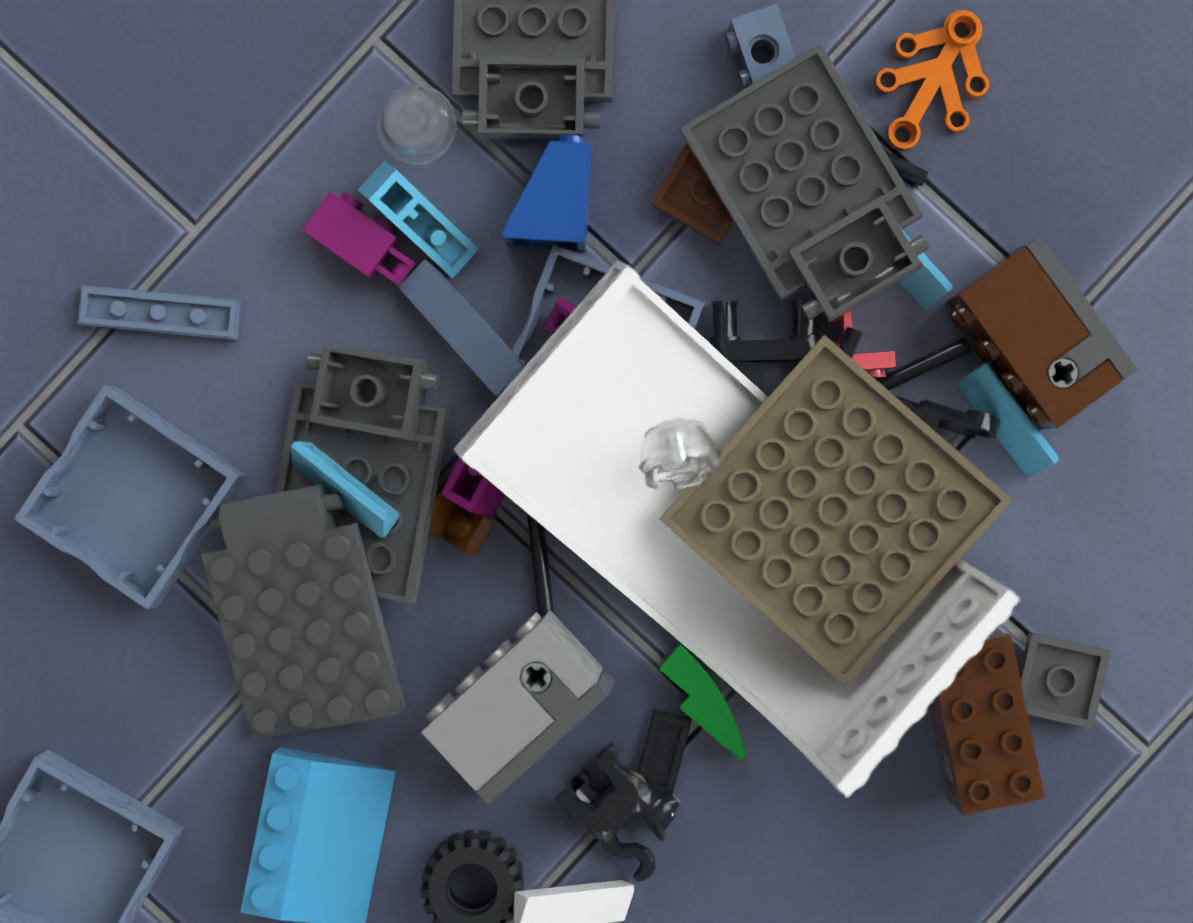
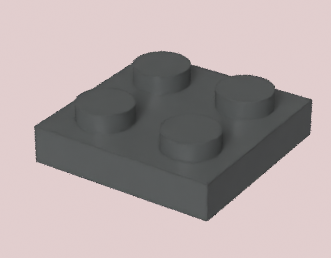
[1019,632,1111,729]

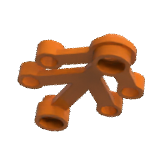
[874,10,990,151]

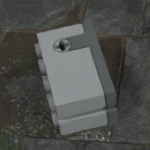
[421,610,615,805]

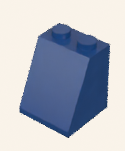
[502,135,592,251]

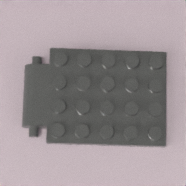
[452,0,614,140]
[679,44,930,323]
[276,343,451,604]
[201,484,406,740]

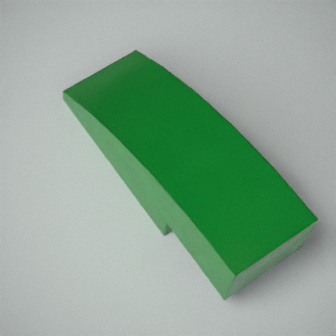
[658,641,746,761]

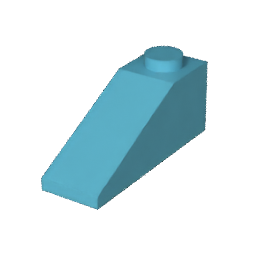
[357,161,479,279]

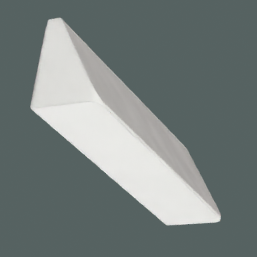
[514,880,634,923]

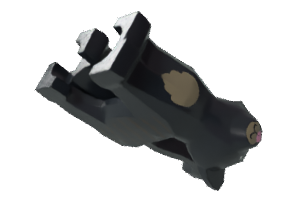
[554,743,680,882]

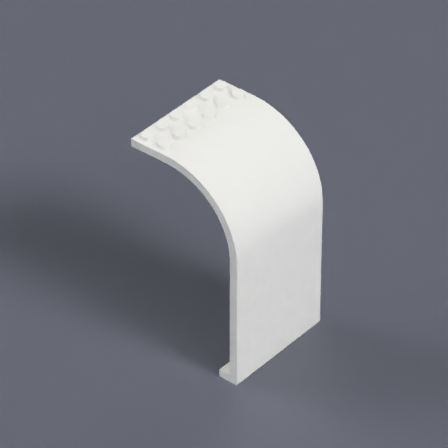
[453,260,1020,797]

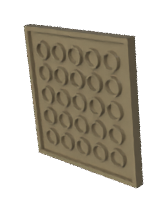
[659,335,1013,686]

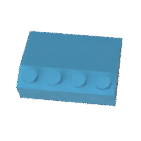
[240,746,397,923]

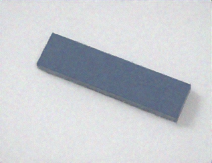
[398,259,526,397]
[77,285,242,341]

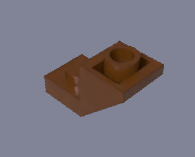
[429,490,494,557]

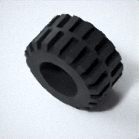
[420,829,524,923]

